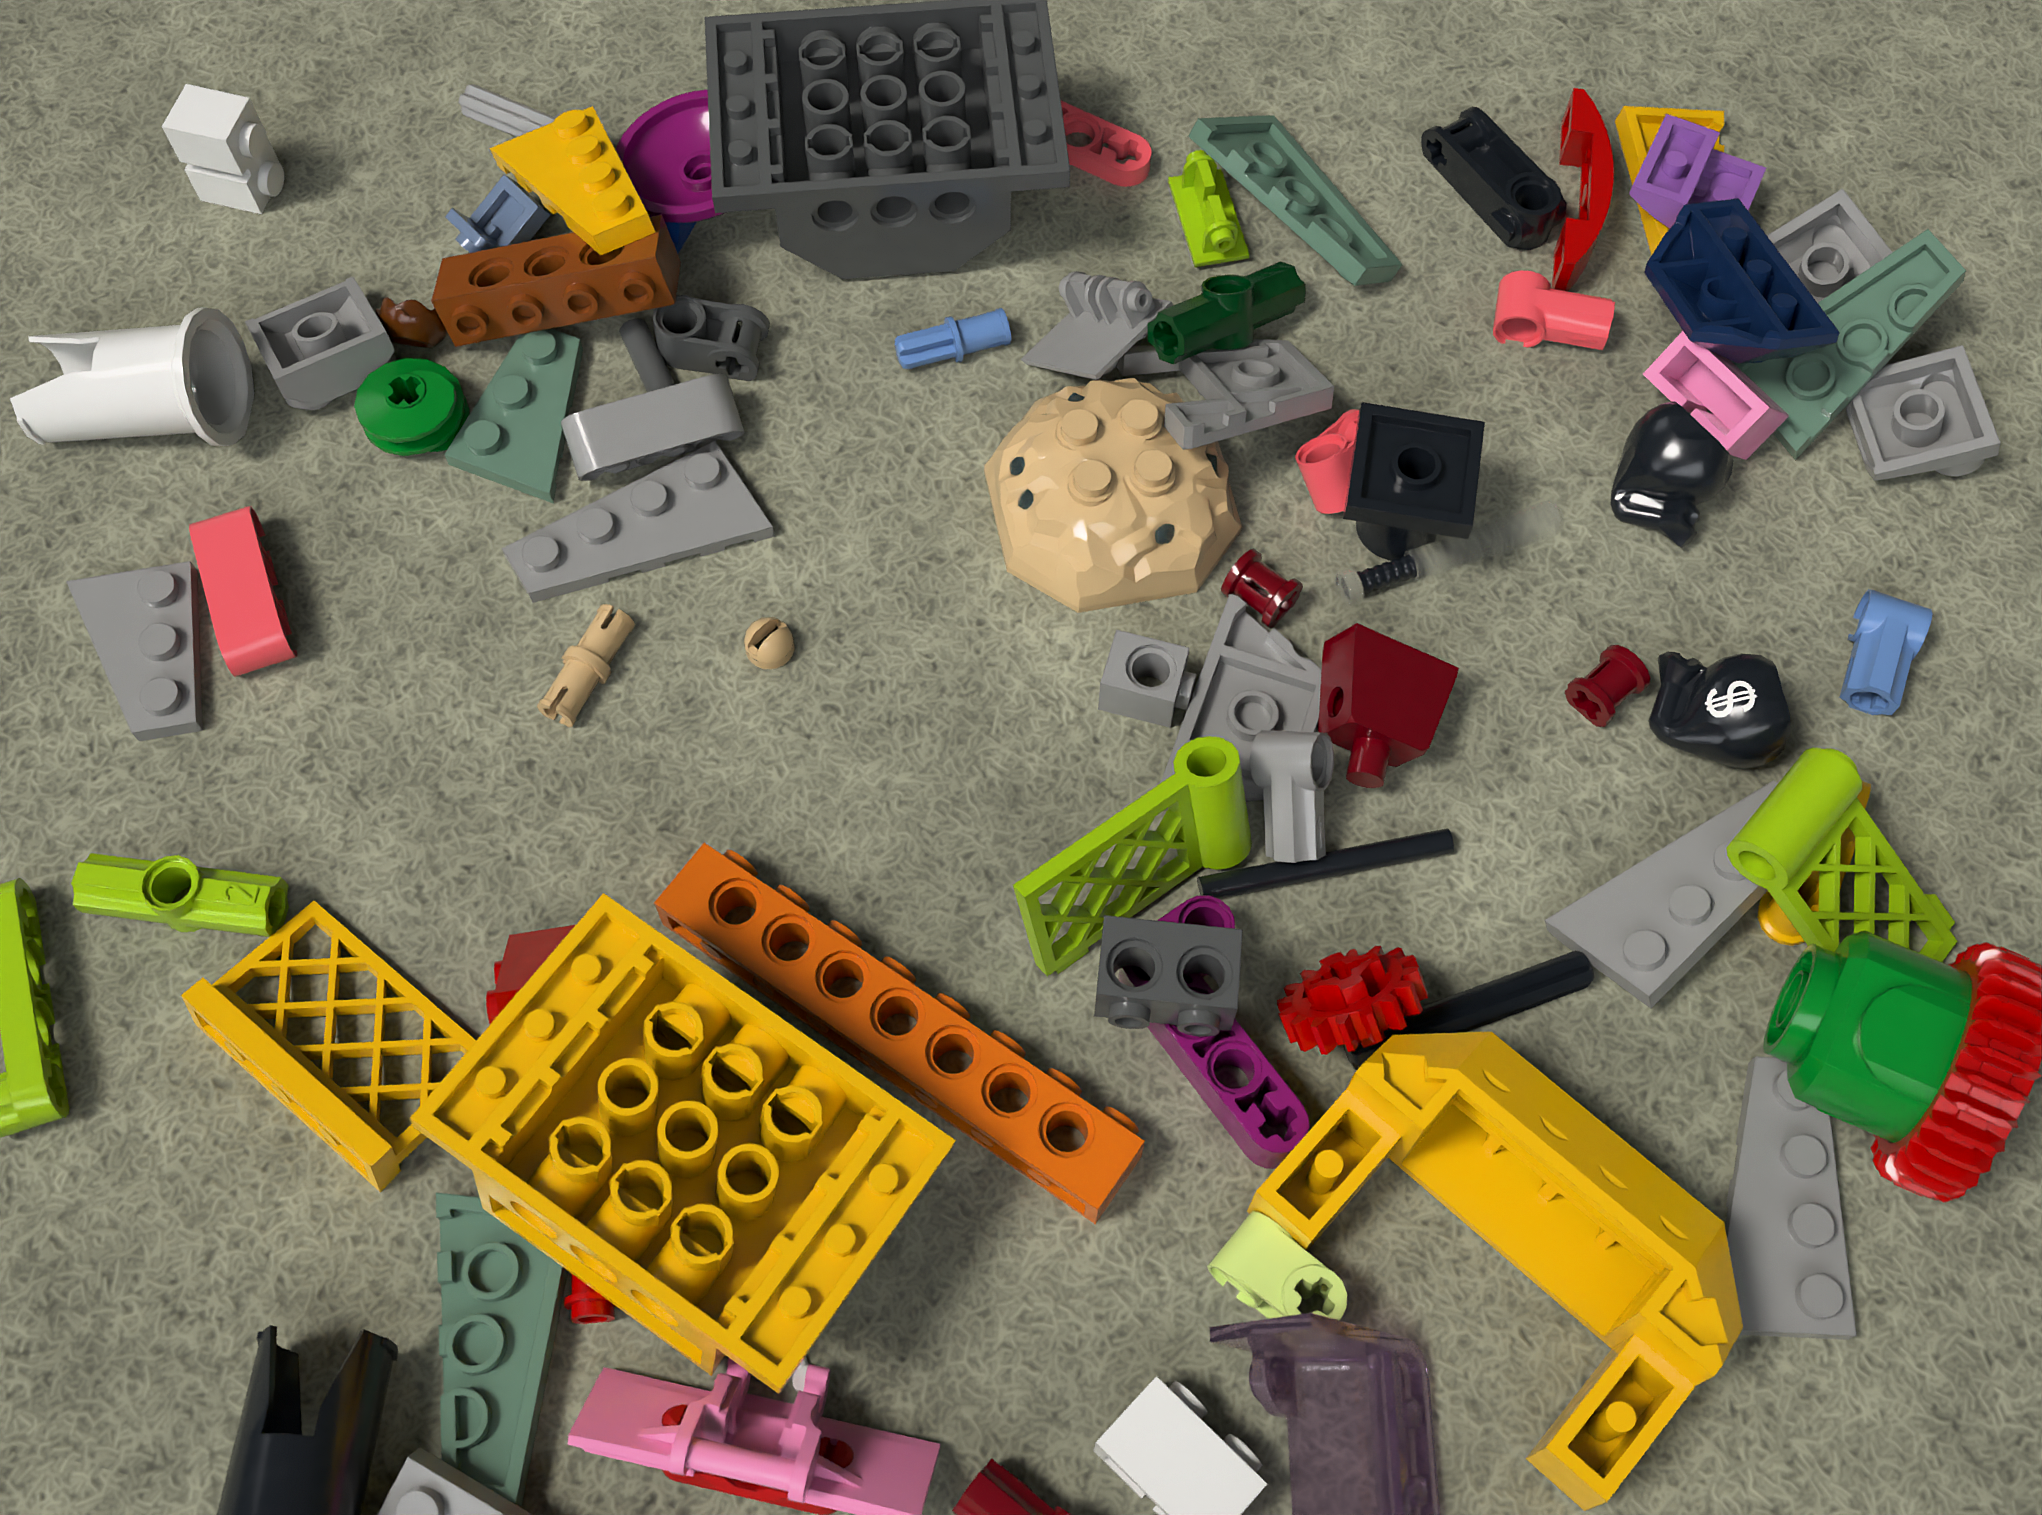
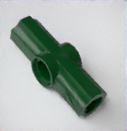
[1147,261,1306,365]

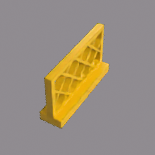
[181,901,476,1193]

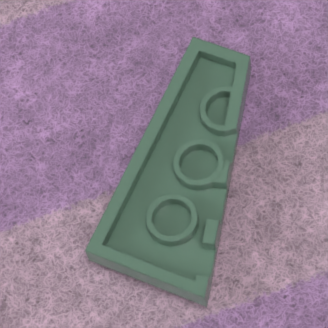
[1188,115,1403,286]
[1732,229,1966,461]
[436,1193,568,1506]

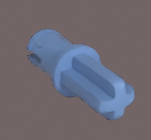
[895,308,1011,369]

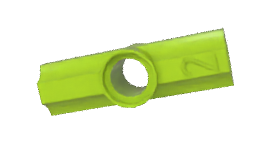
[71,853,289,937]

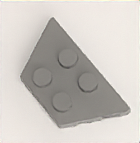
[1160,594,1321,810]

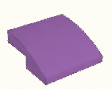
[1629,114,1766,229]

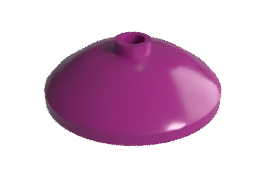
[615,90,727,223]

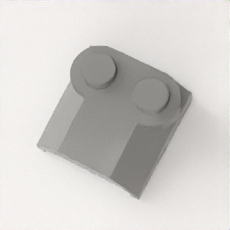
[1767,189,1893,303]
[245,276,396,410]
[1845,345,2000,481]

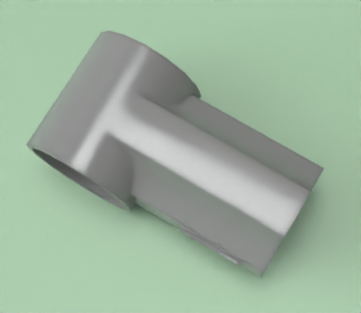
[1250,730,1334,863]

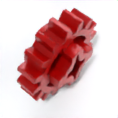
[1276,946,1429,1055]

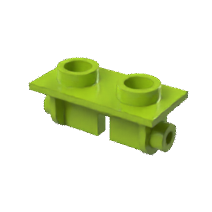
[1168,150,1250,268]

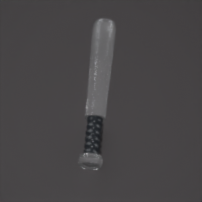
[1335,501,1564,606]

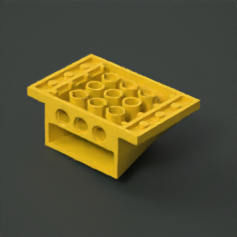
[410,893,956,1394]

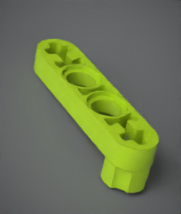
[0,878,69,1138]

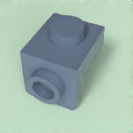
[445,174,551,253]

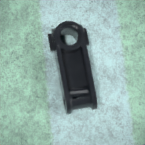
[1421,106,1567,250]

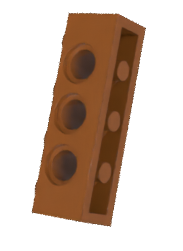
[431,215,681,347]

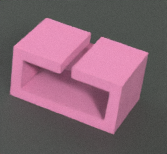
[1643,331,1789,460]

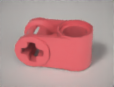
[1295,409,1360,514]

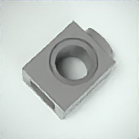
[1098,630,1197,728]

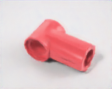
[1493,270,1615,350]

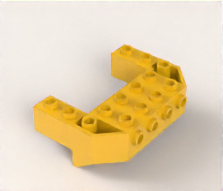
[1247,1031,1743,1511]

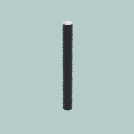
[1197,828,1454,899]

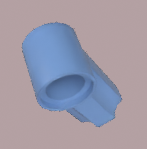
[1839,589,1932,716]

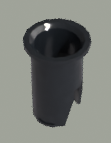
[217,1325,398,1515]

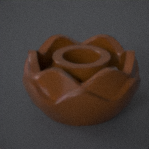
[376,298,448,348]

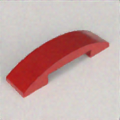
[1552,88,1614,291]

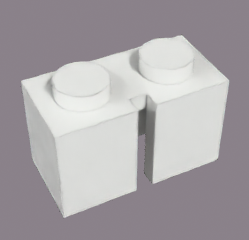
[162,84,284,214]
[1093,1376,1267,1515]

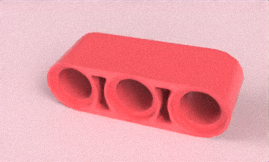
[189,506,298,677]

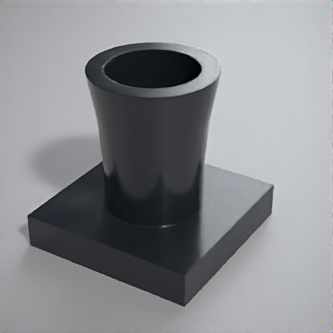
[1343,402,1485,561]

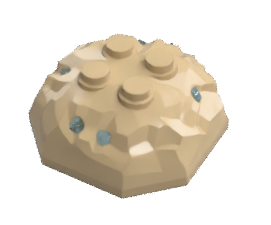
[984,378,1242,613]

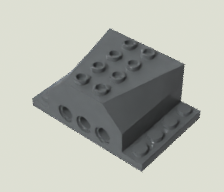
[704,0,1070,279]

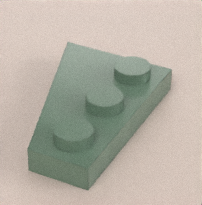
[444,329,583,503]

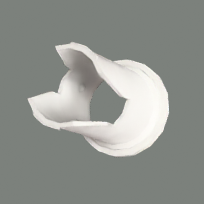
[10,308,254,446]

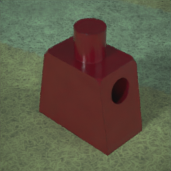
[1318,623,1459,788]

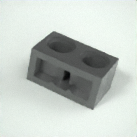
[1094,915,1243,1036]

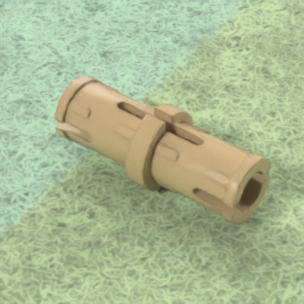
[537,604,635,727]

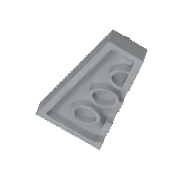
[502,441,775,603]
[1545,780,1778,1008]
[1725,1056,1857,1340]

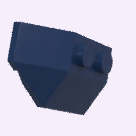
[1644,198,1840,364]

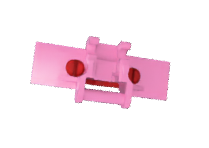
[568,1357,941,1515]

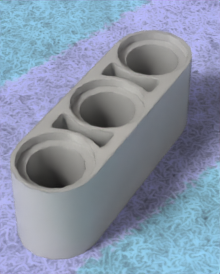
[561,374,745,481]

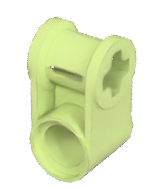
[1207,1211,1347,1345]

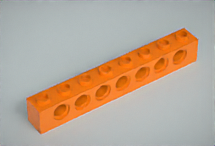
[654,843,1145,1224]

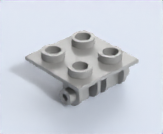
[1021,271,1173,380]

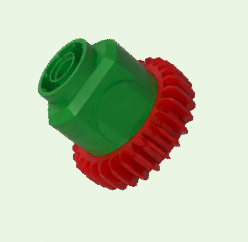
[1763,931,2042,1203]

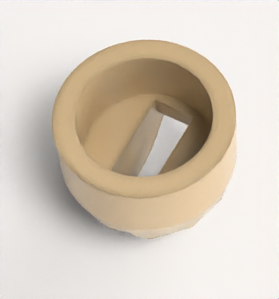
[744,617,795,669]

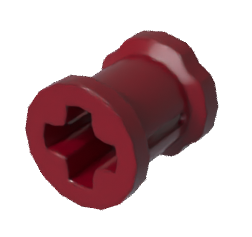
[1221,548,1303,628]
[1565,645,1651,727]

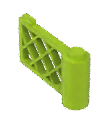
[1013,736,1252,976]
[1727,748,1957,962]

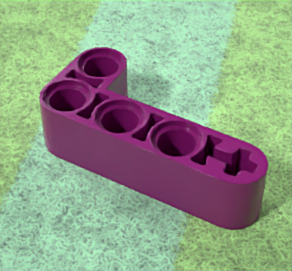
[1118,895,1309,1169]

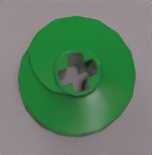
[354,358,470,456]

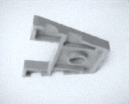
[1116,339,1334,450]

